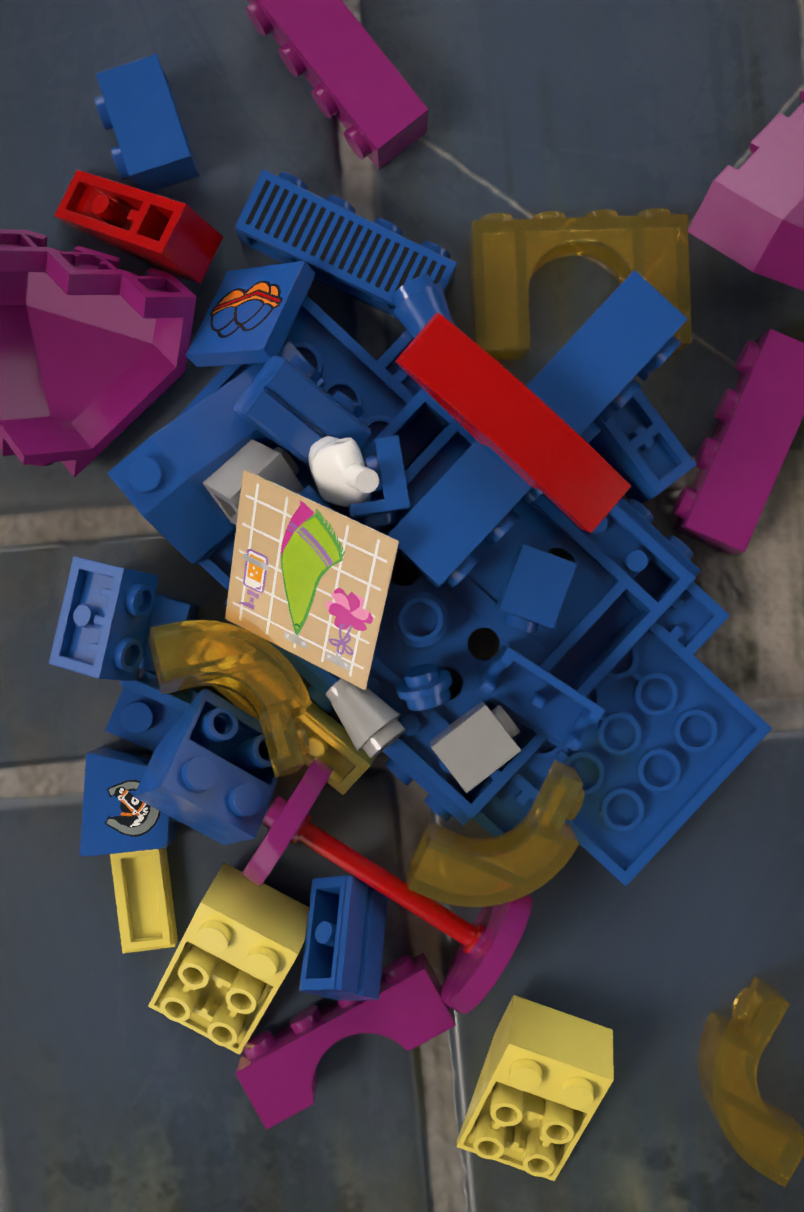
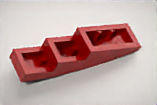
[395,313,631,533]

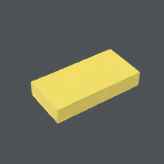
[110,848,178,954]

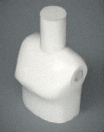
[308,436,379,507]

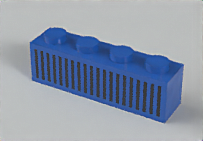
[235,169,457,319]

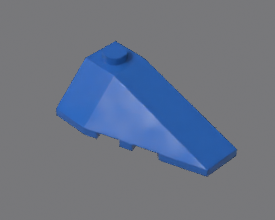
[107,340,325,565]

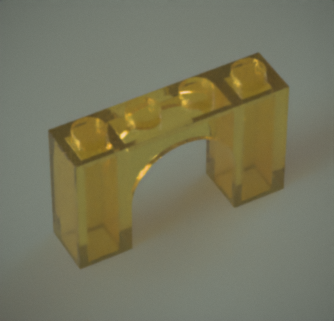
[469,208,692,361]

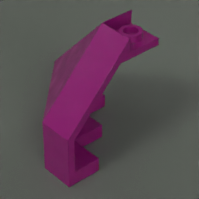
[687,88,804,291]
[0,229,197,478]

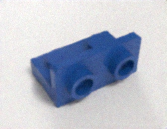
[349,435,410,532]
[49,556,158,681]
[105,669,201,752]

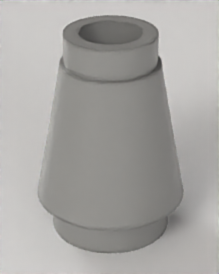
[325,678,406,759]

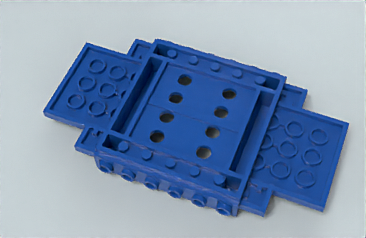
[177,295,772,887]

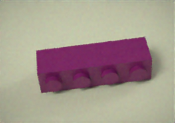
[245,0,428,170]
[672,329,804,555]

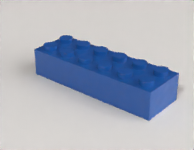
[387,270,688,588]

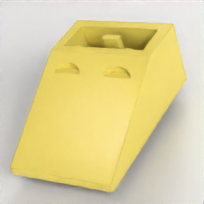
[148,862,310,1055]
[456,995,614,1181]

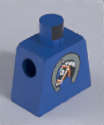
[79,747,179,857]

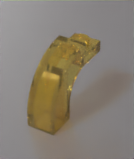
[148,620,312,778]
[407,760,585,907]
[698,976,804,1187]

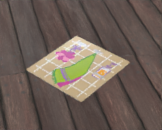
[225,469,399,691]

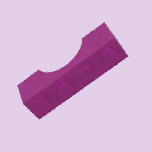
[235,952,456,1130]

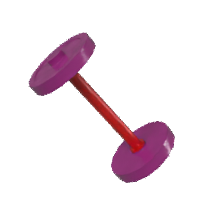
[241,757,533,1014]

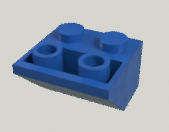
[133,689,293,845]

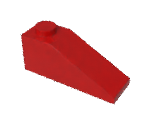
[54,170,223,284]

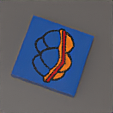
[185,261,316,367]

